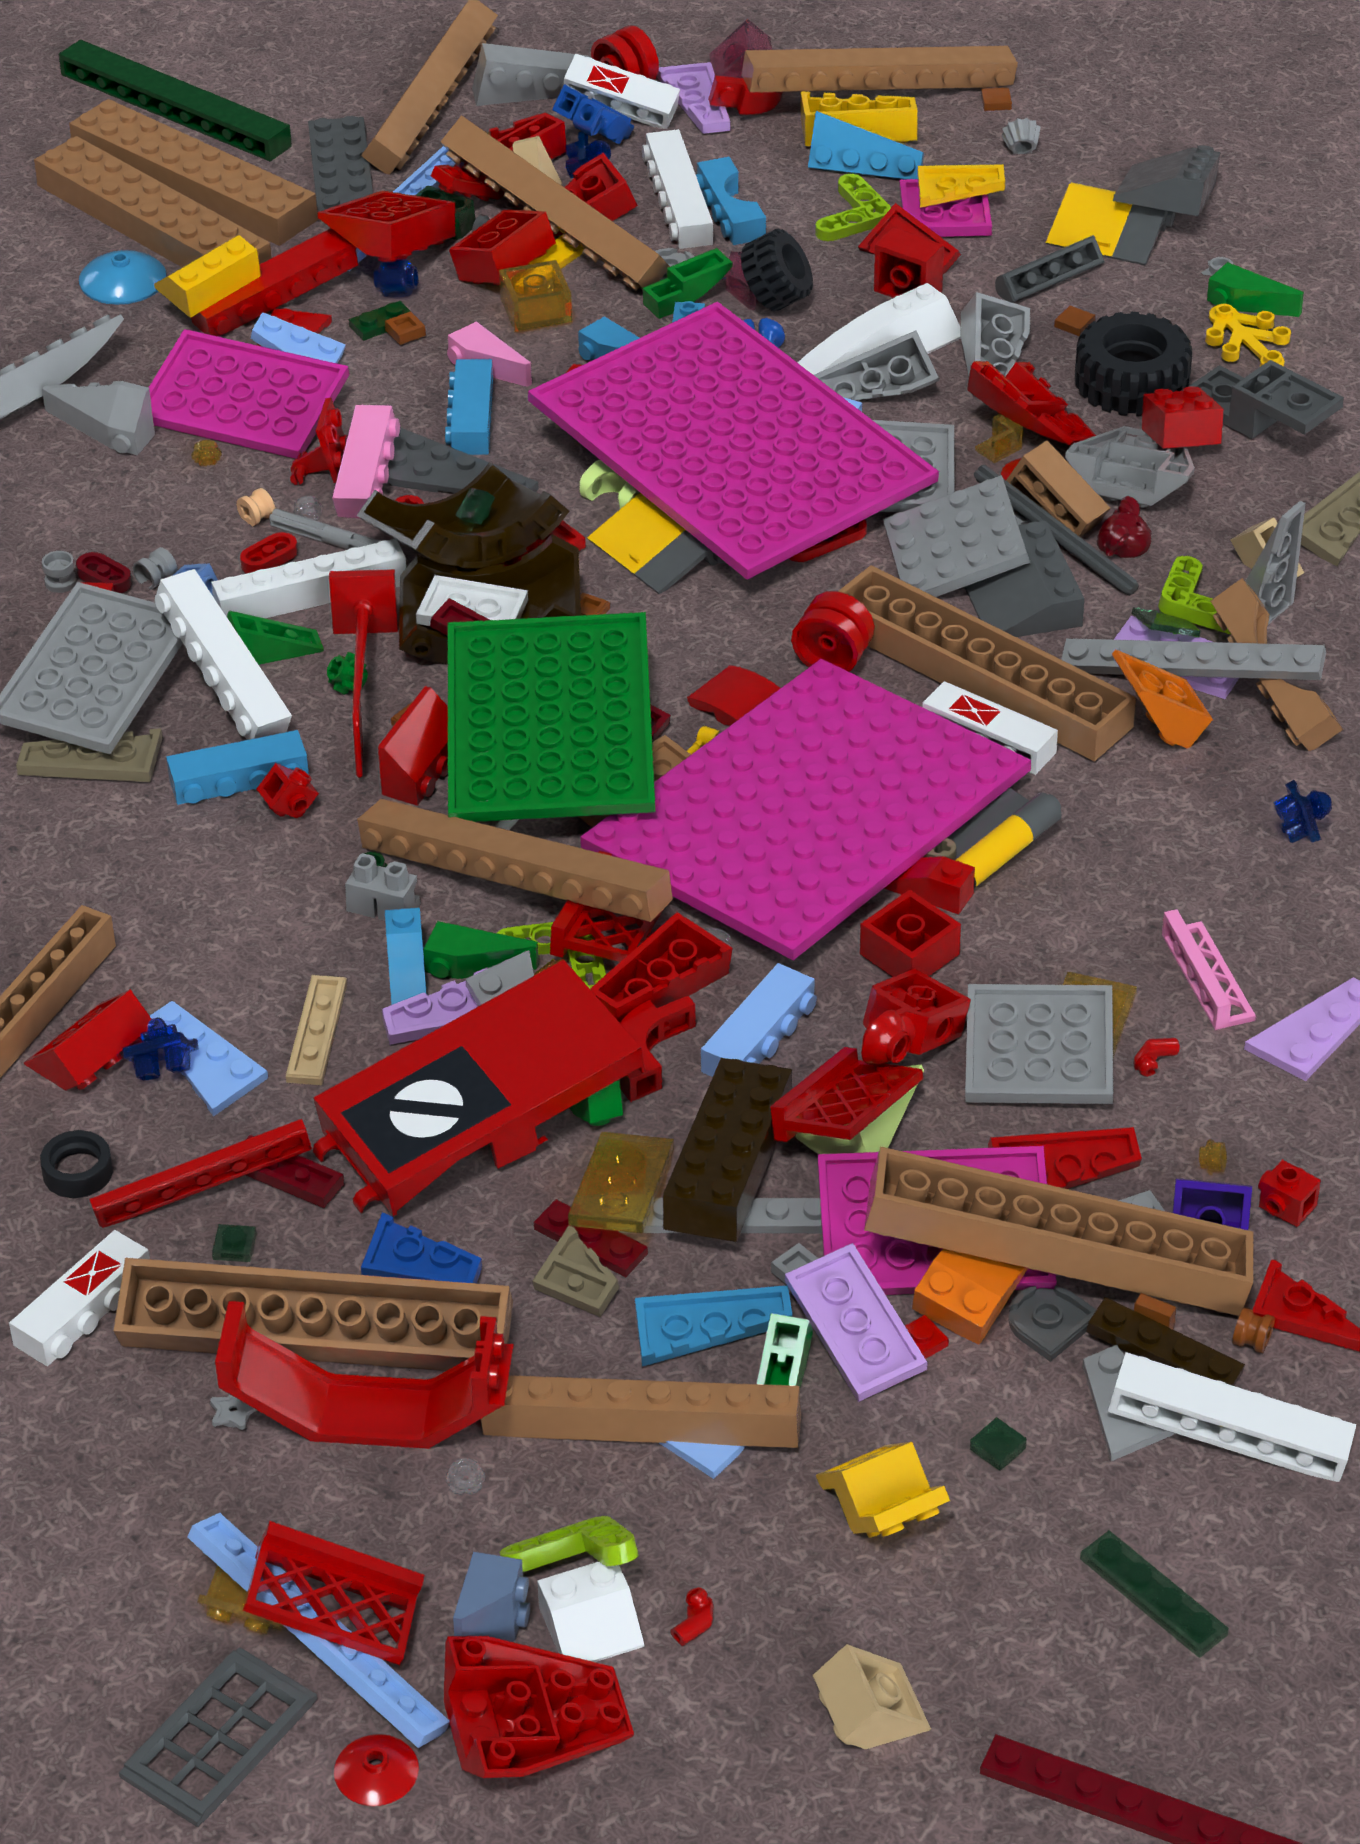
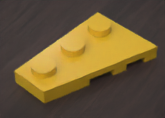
[917,164,1005,208]

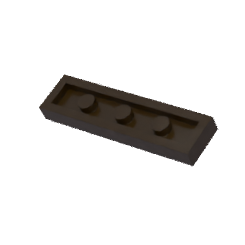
[1086,1297,1245,1386]

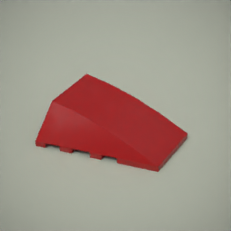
[967,361,1096,445]

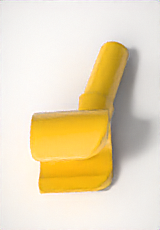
[687,726,719,754]

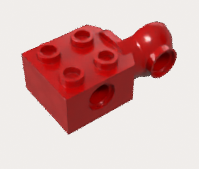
[861,968,971,1065]

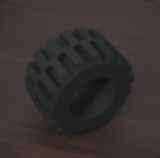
[740,228,813,311]

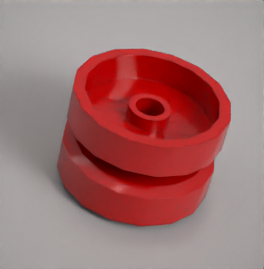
[591,25,659,80]
[791,591,875,672]

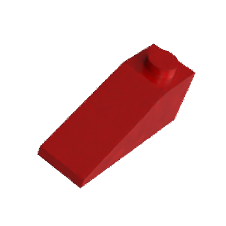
[884,856,975,915]

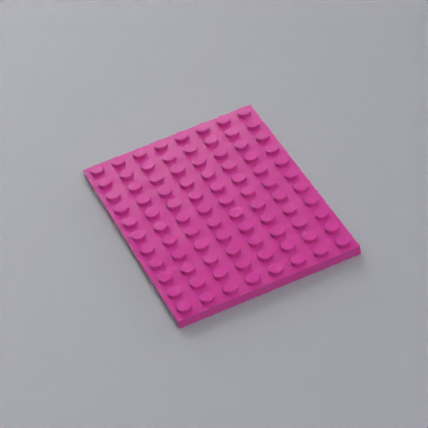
[528,301,939,580]
[580,659,1031,961]

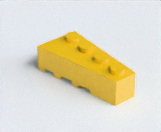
[800,91,917,146]

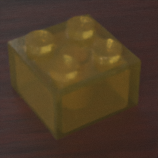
[499,260,572,332]

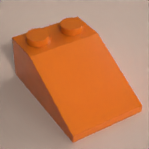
[1112,649,1213,748]
[912,1249,1028,1345]

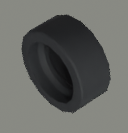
[40,1130,113,1198]

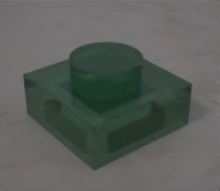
[456,488,495,525]
[212,1224,257,1262]
[970,1417,1027,1471]

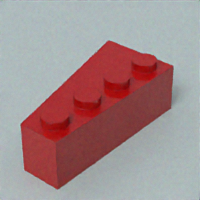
[590,912,733,1022]

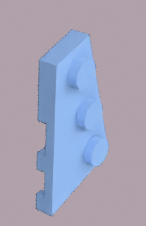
[250,312,346,364]

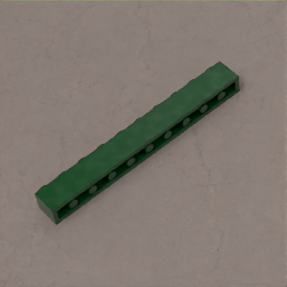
[58,39,292,162]

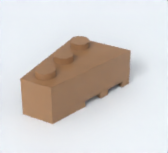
[1006,440,1110,537]

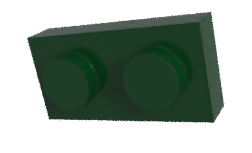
[348,301,410,341]

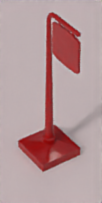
[329,569,398,778]

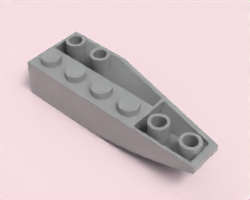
[0,314,124,419]

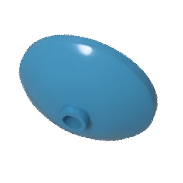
[79,250,167,305]

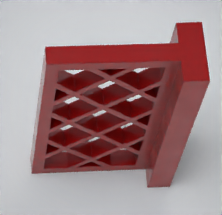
[550,851,664,962]
[770,1047,923,1142]
[242,1521,425,1665]

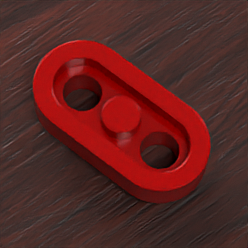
[240,532,298,573]

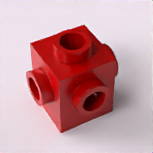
[256,763,319,818]
[1258,1159,1321,1227]

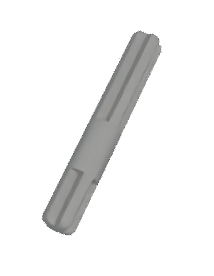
[269,508,380,550]

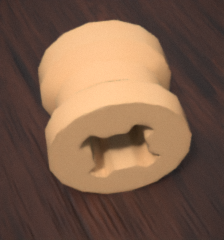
[237,488,275,527]

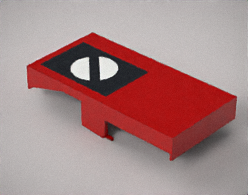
[313,959,646,1217]

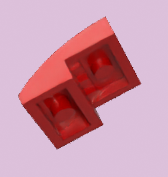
[687,665,781,726]

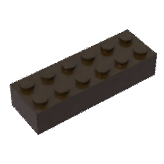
[663,1058,792,1242]

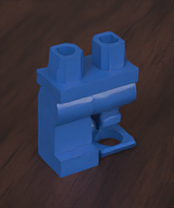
[552,84,634,144]

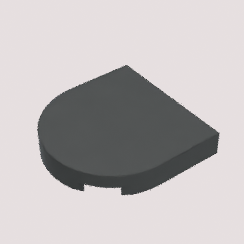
[1008,1286,1097,1362]

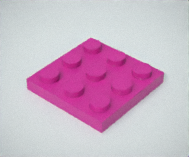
[899,179,992,237]

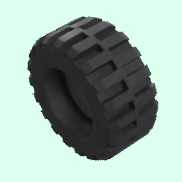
[1075,311,1192,416]

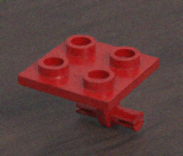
[290,398,348,485]

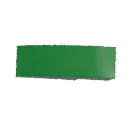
[642,248,733,319]

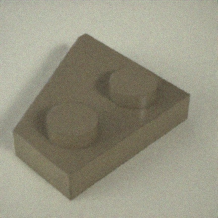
[532,1226,619,1317]

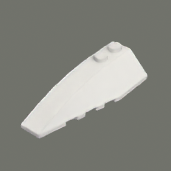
[797,283,961,375]

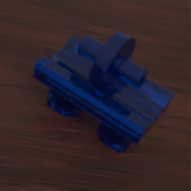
[565,131,611,178]
[1273,780,1333,843]
[123,1017,199,1081]

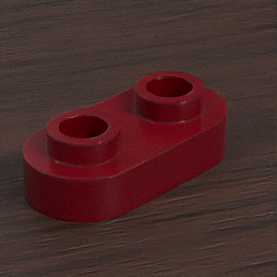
[76,552,132,593]

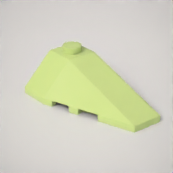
[796,1064,924,1154]

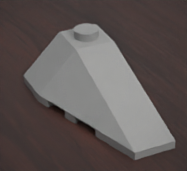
[960,292,1030,376]
[814,330,940,400]
[42,381,155,455]
[1245,501,1306,625]

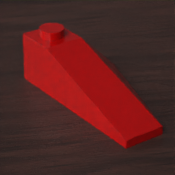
[553,153,638,237]

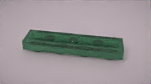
[1080,1530,1229,1658]

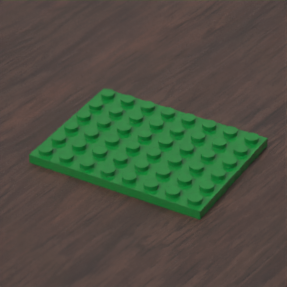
[448,612,656,822]

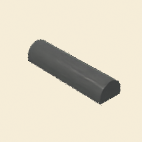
[995,235,1105,303]

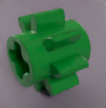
[327,652,368,695]

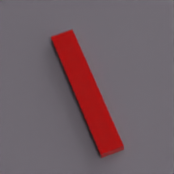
[89,1119,312,1228]

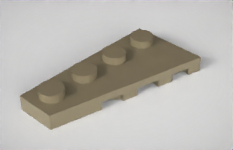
[1301,471,1360,566]
[16,728,163,782]

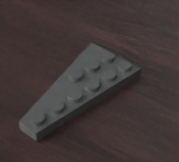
[387,427,539,494]

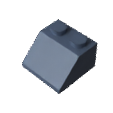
[453,1552,530,1642]

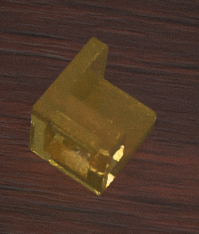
[975,414,1023,464]

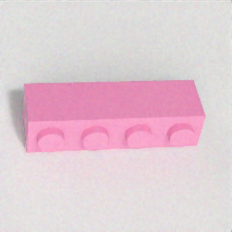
[332,405,400,519]

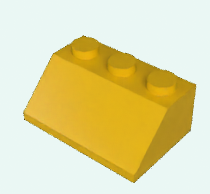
[154,235,261,318]

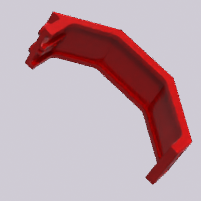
[215,1301,514,1449]

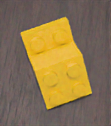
[816,1442,950,1538]

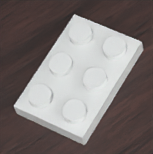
[416,575,528,626]

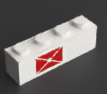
[563,54,680,129]
[922,681,1058,775]
[9,1230,150,1366]

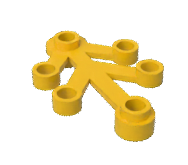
[1205,304,1291,367]

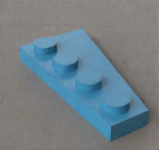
[808,111,924,179]
[635,1286,792,1367]

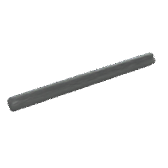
[974,465,1139,596]

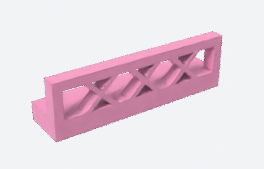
[1162,909,1256,1030]

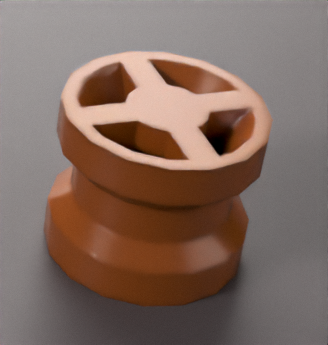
[1232,1307,1275,1354]

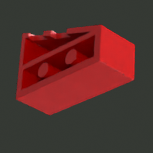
[489,113,567,160]

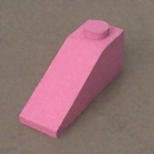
[447,322,532,387]

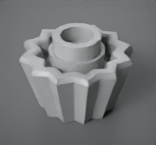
[1001,118,1041,154]

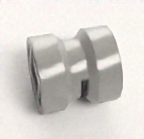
[132,547,178,590]
[42,551,77,593]

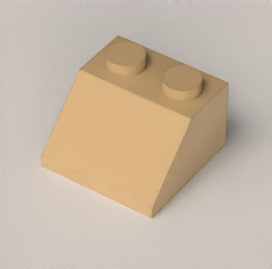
[813,1644,931,1749]

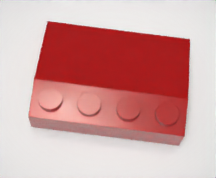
[317,191,455,262]

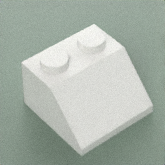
[537,1562,644,1662]

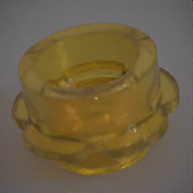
[191,440,222,466]
[1199,1139,1227,1175]

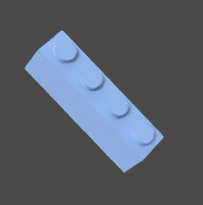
[701,963,817,1077]

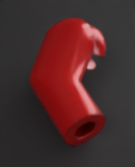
[1133,1037,1180,1077]
[671,1587,714,1646]

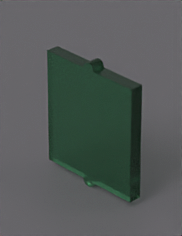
[1131,607,1201,637]

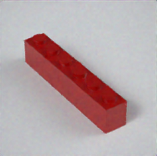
[191,228,358,336]

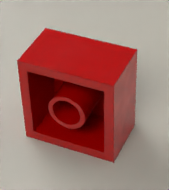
[874,227,944,298]
[1142,386,1224,449]
[860,889,961,977]

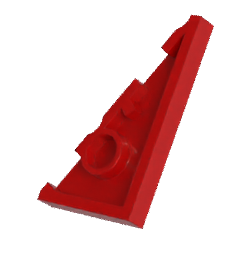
[1253,1259,1360,1352]

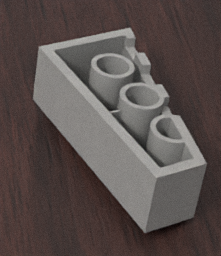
[472,43,589,106]

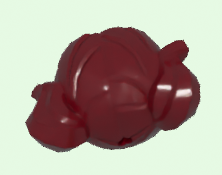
[1096,496,1152,558]

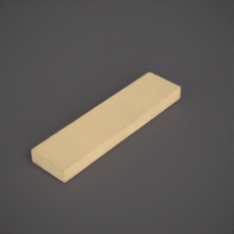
[286,975,347,1085]

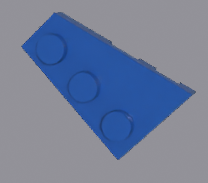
[361,1212,482,1284]

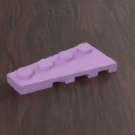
[657,62,730,134]
[382,959,508,1045]
[1244,977,1360,1081]

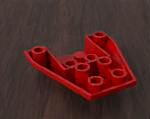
[444,1636,634,1778]

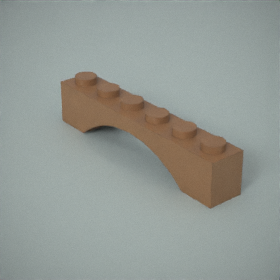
[1210,578,1343,751]

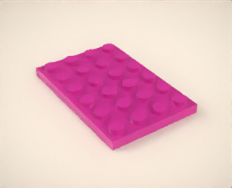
[148,329,350,459]
[817,1146,1057,1295]

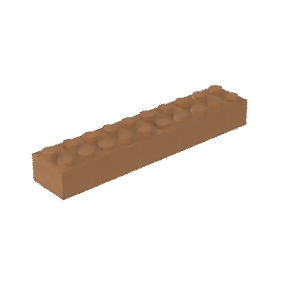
[69,99,318,246]
[34,136,272,267]
[838,565,1136,762]
[864,1146,1253,1316]
[113,1258,513,1371]

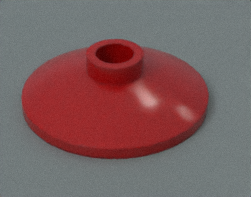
[334,1734,419,1806]

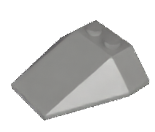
[1065,426,1195,508]

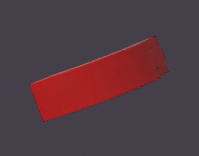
[708,75,783,115]
[620,996,696,1102]

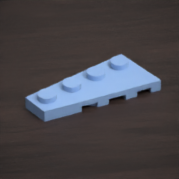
[149,1001,268,1117]

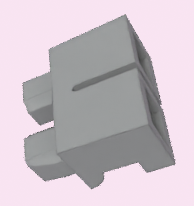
[345,853,421,921]

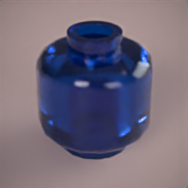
[374,259,419,297]

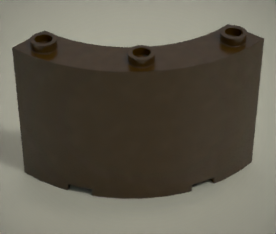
[356,462,570,568]
[399,534,581,664]

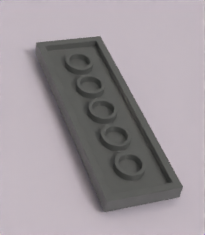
[308,116,373,221]

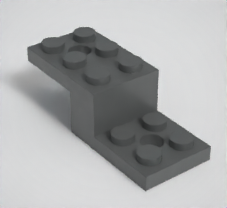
[1188,360,1344,439]

